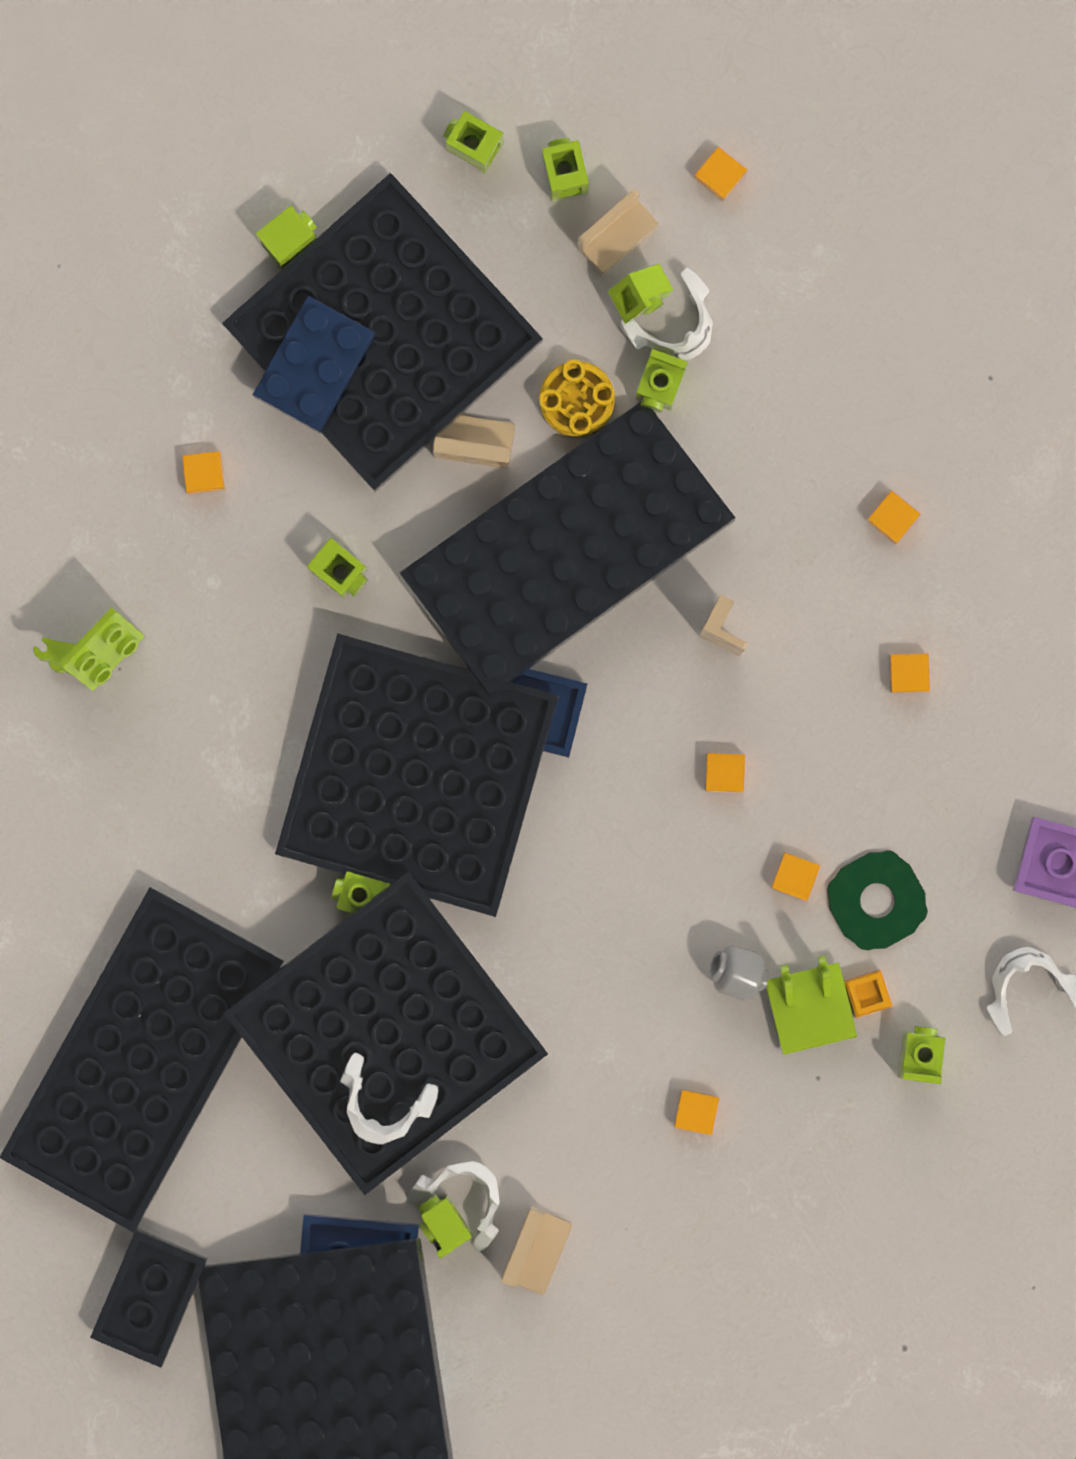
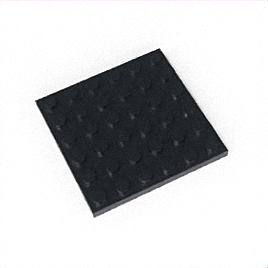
[222,172,543,492]
[275,633,559,917]
[223,871,548,1195]
[198,1238,453,1459]

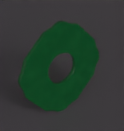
[827,851,928,951]

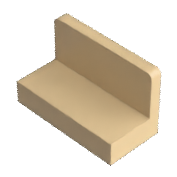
[577,189,659,276]
[433,415,515,469]
[699,595,748,656]
[501,1206,572,1295]

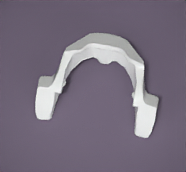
[620,268,713,360]
[987,947,1076,1037]
[341,1053,438,1144]
[408,1161,500,1252]

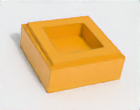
[694,146,747,201]
[182,451,225,494]
[867,490,921,545]
[889,653,930,693]
[705,753,745,793]
[771,852,821,902]
[844,970,893,1018]
[674,1089,719,1135]

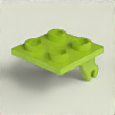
[33,607,145,691]
[766,955,858,1055]

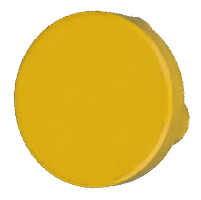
[539,359,615,438]

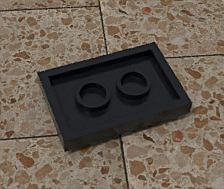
[90,1228,208,1368]

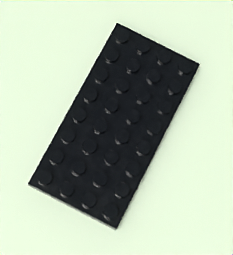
[399,402,736,697]
[0,887,285,1233]

